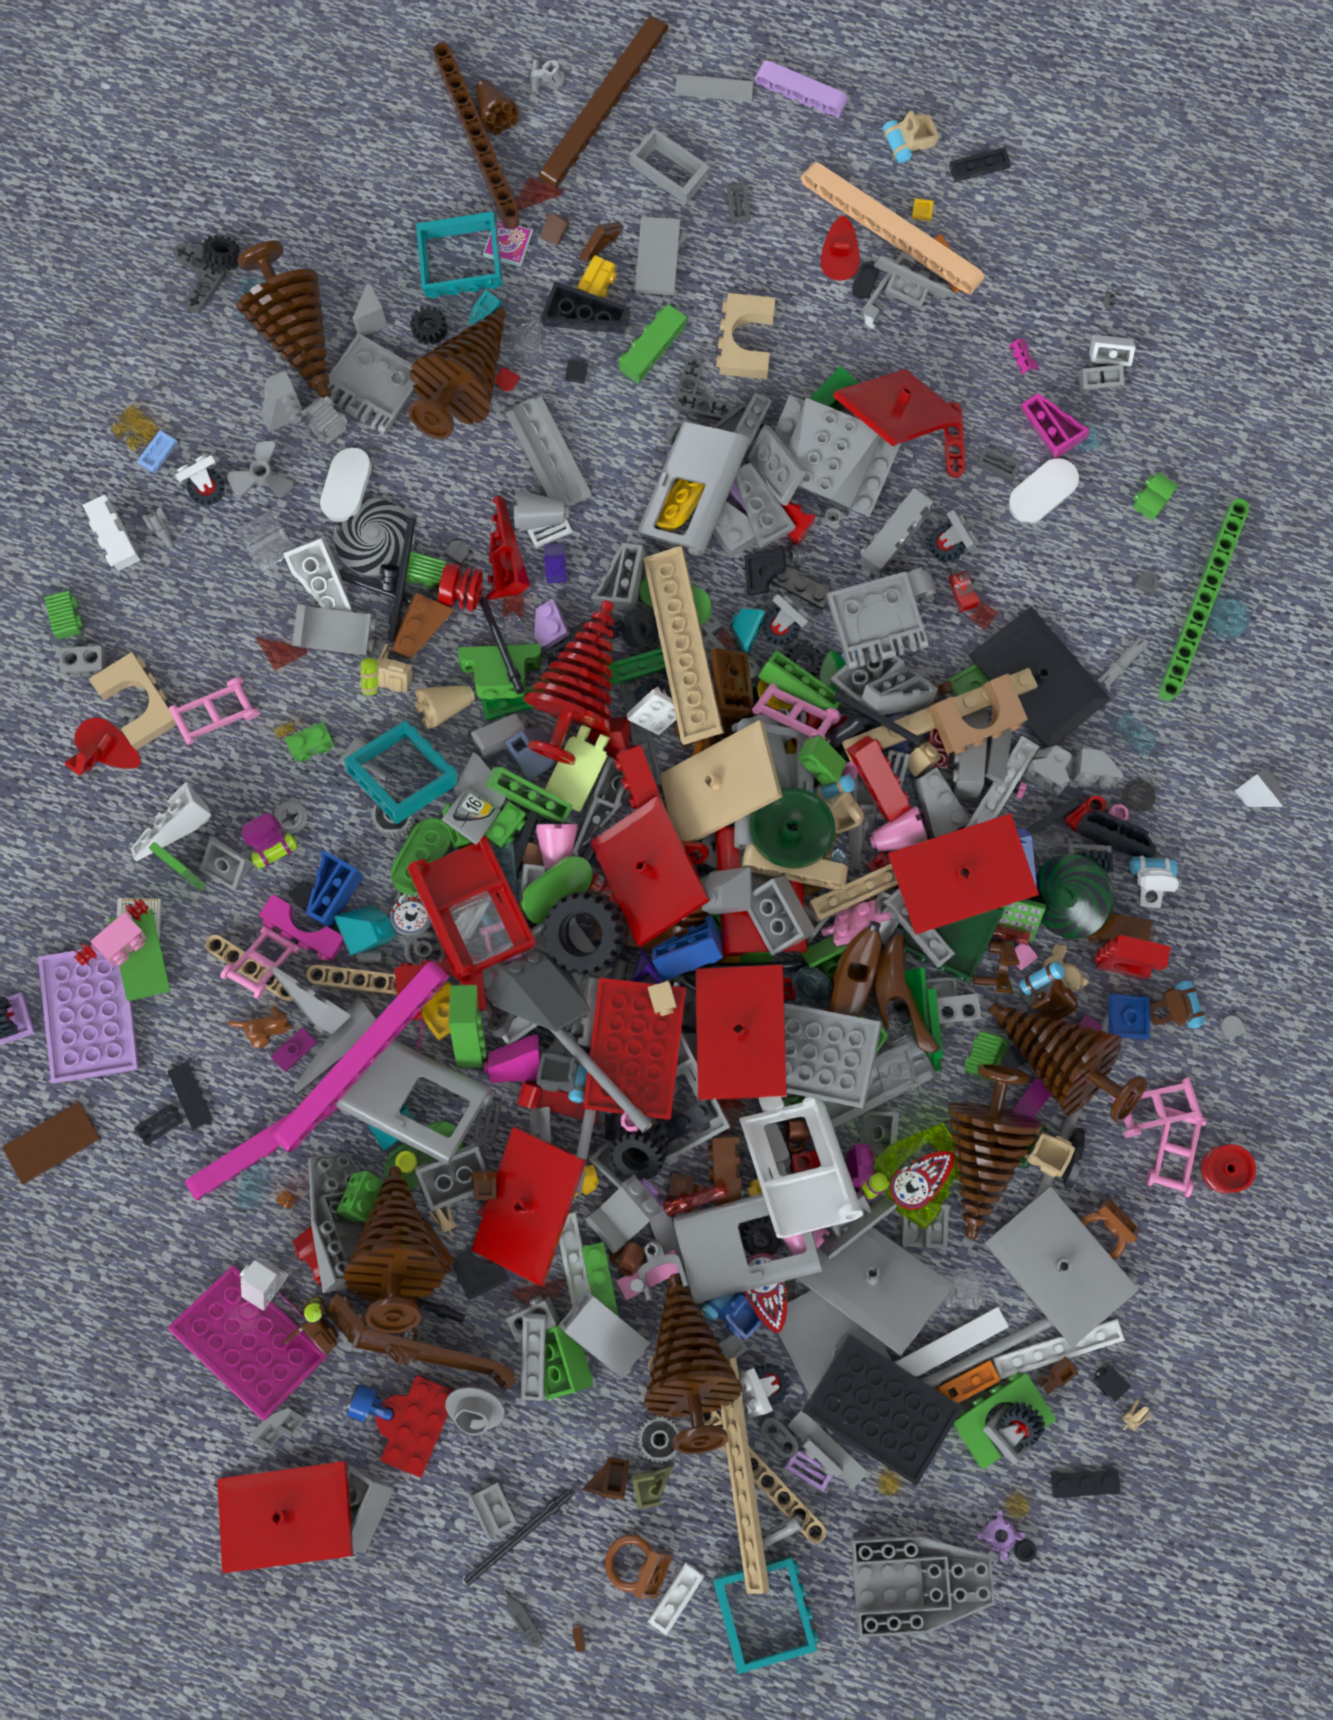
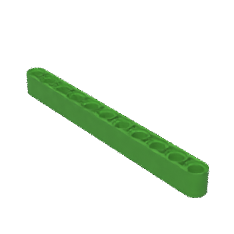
[1158,499,1249,701]

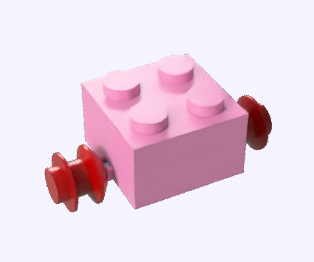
[74,898,149,967]

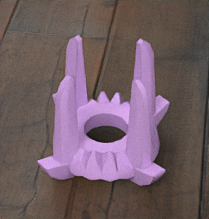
[977,1511,1025,1561]

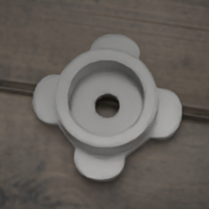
[821,507,844,530]

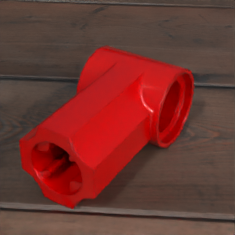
[1064,796,1106,833]

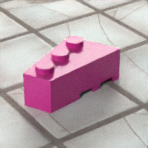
[1021,393,1089,459]

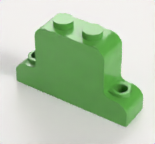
[458,644,542,699]

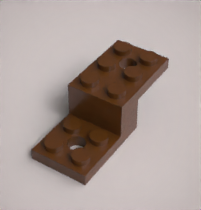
[704,648,754,749]

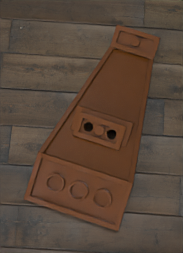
[326,1294,517,1392]

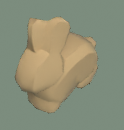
[1042,945,1089,992]

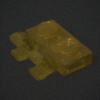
[111,404,161,452]

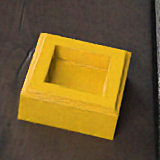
[912,198,934,221]

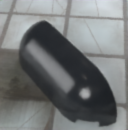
[825,713,881,754]
[1077,810,1156,858]

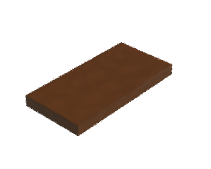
[2,1102,101,1185]

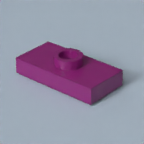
[270,1027,317,1073]

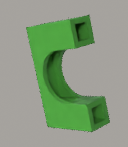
[953,1371,1057,1470]

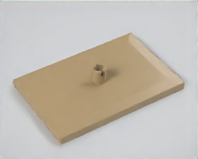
[660,720,782,842]

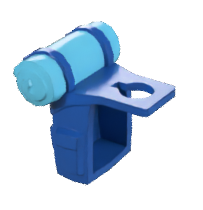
[701,1292,762,1340]

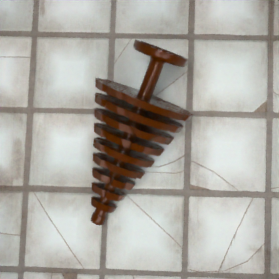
[236,240,331,398]
[408,308,506,439]
[989,1003,1147,1123]
[947,1063,1043,1239]
[343,1166,444,1333]
[644,1274,743,1454]

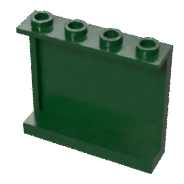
[900,908,1004,982]

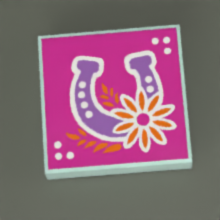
[483,220,533,267]

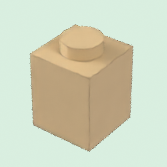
[907,742,941,777]
[648,981,677,1016]

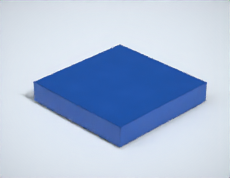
[1108,994,1150,1040]

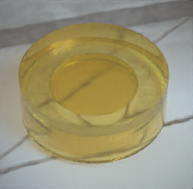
[273,722,295,738]
[877,1472,900,1497]
[1005,1494,1029,1518]

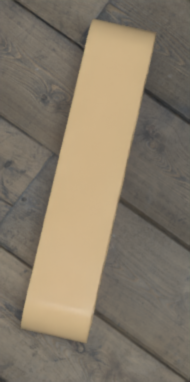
[742,845,848,890]
[205,935,293,1002]
[307,965,397,996]

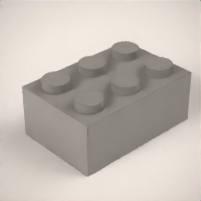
[415,1143,486,1212]

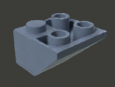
[505,725,558,782]

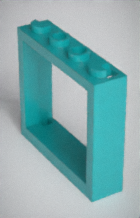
[416,211,504,298]
[344,720,458,825]
[713,1555,819,1674]

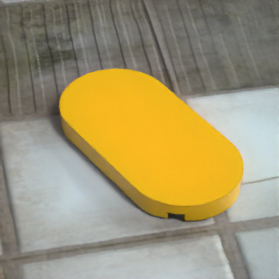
[656,478,705,532]

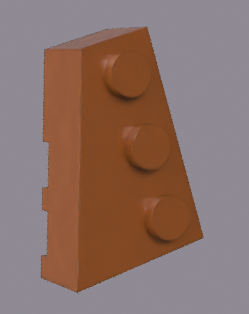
[390,593,454,660]

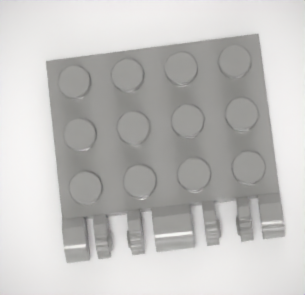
[317,333,415,435]
[826,571,928,670]

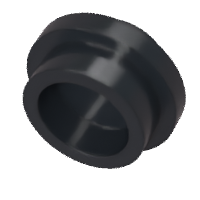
[1014,1538,1037,1562]

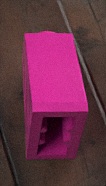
[484,1034,541,1083]

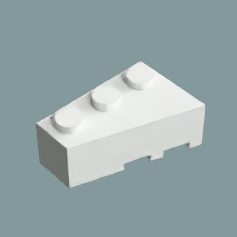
[83,495,140,571]
[240,1260,289,1311]

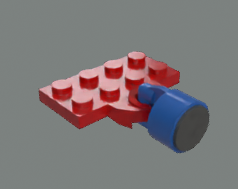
[345,1375,454,1478]

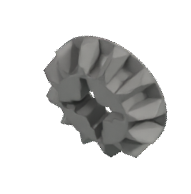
[274,801,308,834]

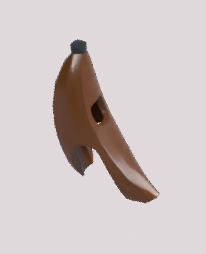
[830,921,881,1018]
[873,928,941,1054]

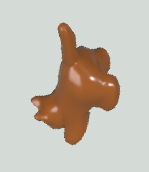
[227,1006,292,1048]

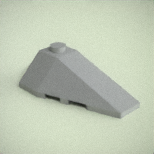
[268,965,351,1035]

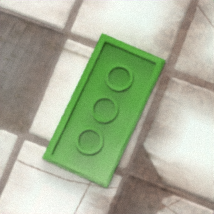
[109,909,171,1001]

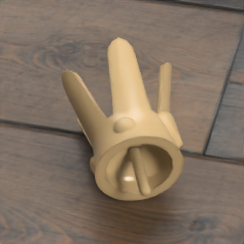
[428,1205,457,1236]
[1121,1398,1155,1432]

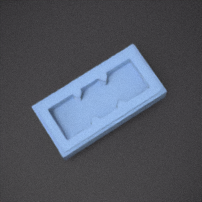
[137,430,178,474]

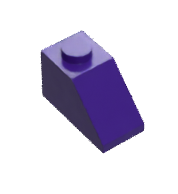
[544,543,567,584]

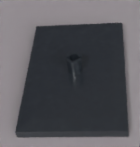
[969,606,1111,748]
[802,1334,963,1486]

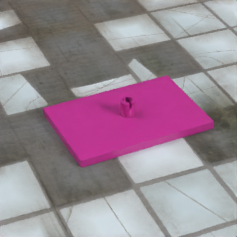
[168,1265,328,1421]

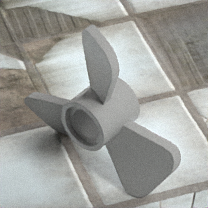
[227,441,294,497]

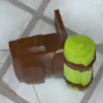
[284,1297,339,1356]

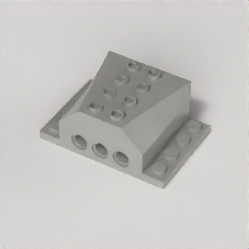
[774,395,901,517]

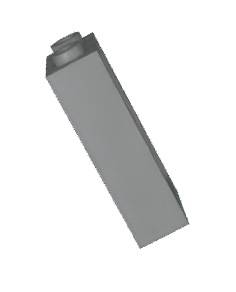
[630,128,710,204]

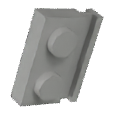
[468,1482,518,1540]

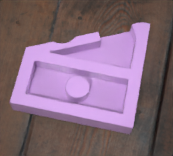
[533,599,570,652]

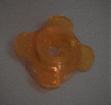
[275,1191,297,1210]

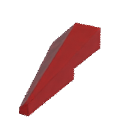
[740,465,816,545]
[486,495,530,600]

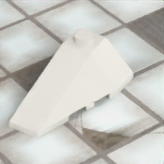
[283,536,353,612]
[131,782,211,861]

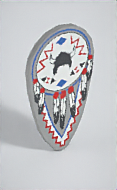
[390,892,431,936]

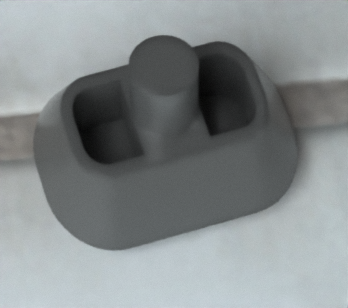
[1104,293,1116,309]

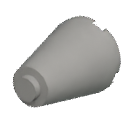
[514,490,569,532]

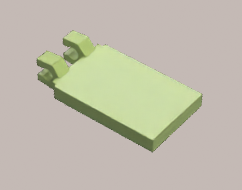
[545,725,610,812]

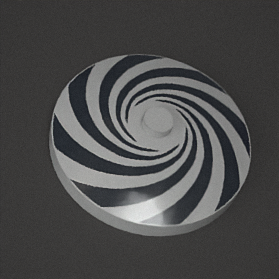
[333,498,415,577]

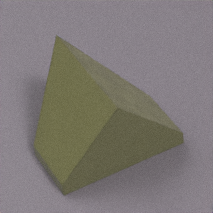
[632,1465,674,1510]

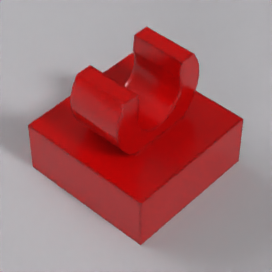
[866,851,891,873]

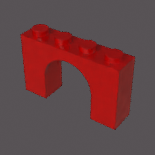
[1094,935,1171,980]
[394,954,488,1021]

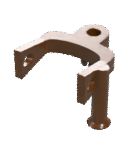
[972,939,1020,993]

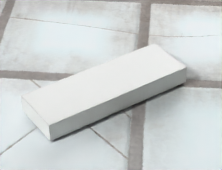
[648,1562,704,1635]

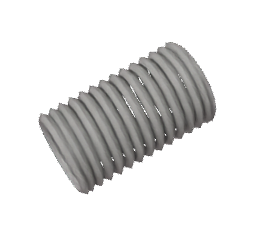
[357,950,383,964]

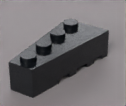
[541,282,631,334]

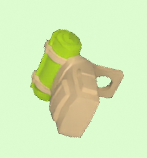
[360,643,413,696]

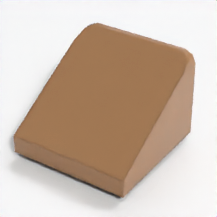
[522,842,544,866]

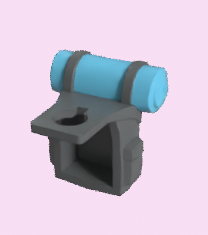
[537,1051,590,1103]

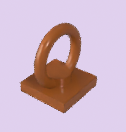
[1080,1196,1140,1260]
[605,1534,674,1599]

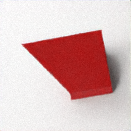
[587,717,630,759]

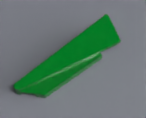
[905,968,943,1071]

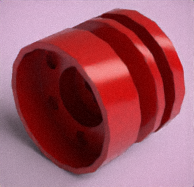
[438,563,483,612]

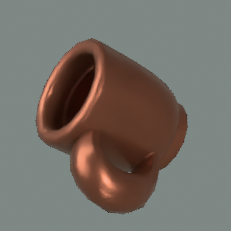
[784,1118,812,1155]
[609,1243,647,1276]

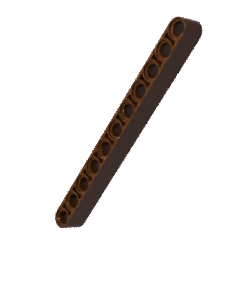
[539,15,668,188]
[433,43,520,230]

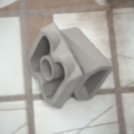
[1024,746,1073,796]

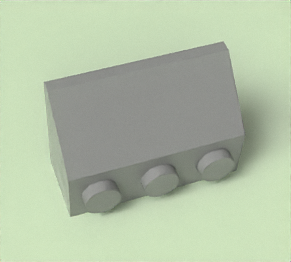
[831,645,905,703]
[747,876,816,956]
[348,1466,394,1553]

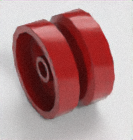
[1200,1144,1257,1194]

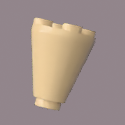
[415,685,475,729]

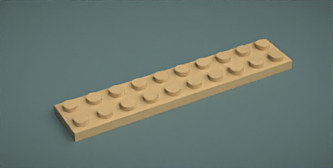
[643,546,723,745]

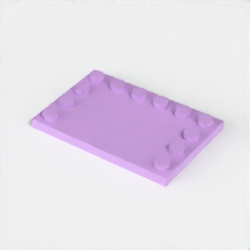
[38,950,139,1084]

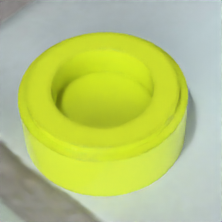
[395,1151,418,1173]

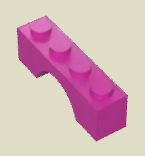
[258,894,345,961]

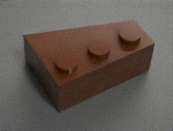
[1085,914,1155,944]
[707,1137,742,1206]

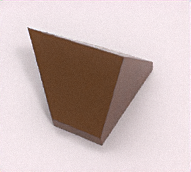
[582,1457,630,1500]

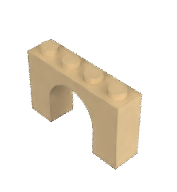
[716,293,775,379]
[89,652,177,750]

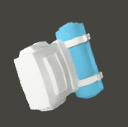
[1129,856,1179,908]

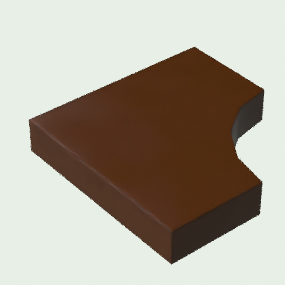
[579,222,624,261]

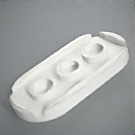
[320,448,372,522]
[1009,458,1079,523]

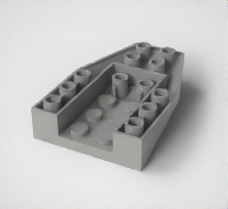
[308,1152,378,1293]
[851,1536,995,1637]

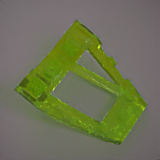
[875,1122,960,1229]

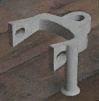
[631,1241,690,1301]

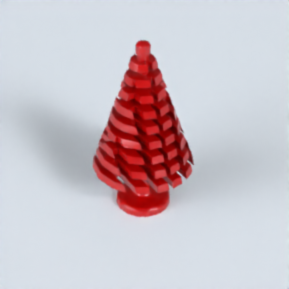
[523,600,614,765]

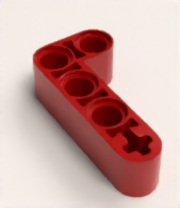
[517,1081,601,1124]

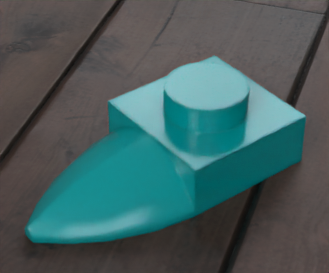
[469,289,503,326]

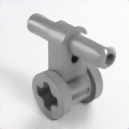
[530,60,565,95]
[142,507,174,547]

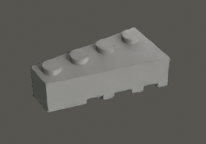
[860,488,933,576]
[952,710,989,802]

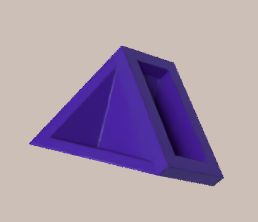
[631,949,665,984]

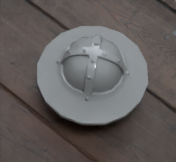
[446,1385,505,1436]

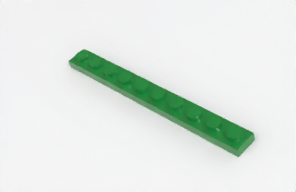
[481,648,666,721]

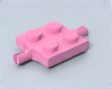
[821,900,892,946]

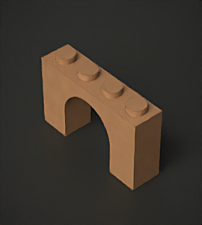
[928,674,1028,755]

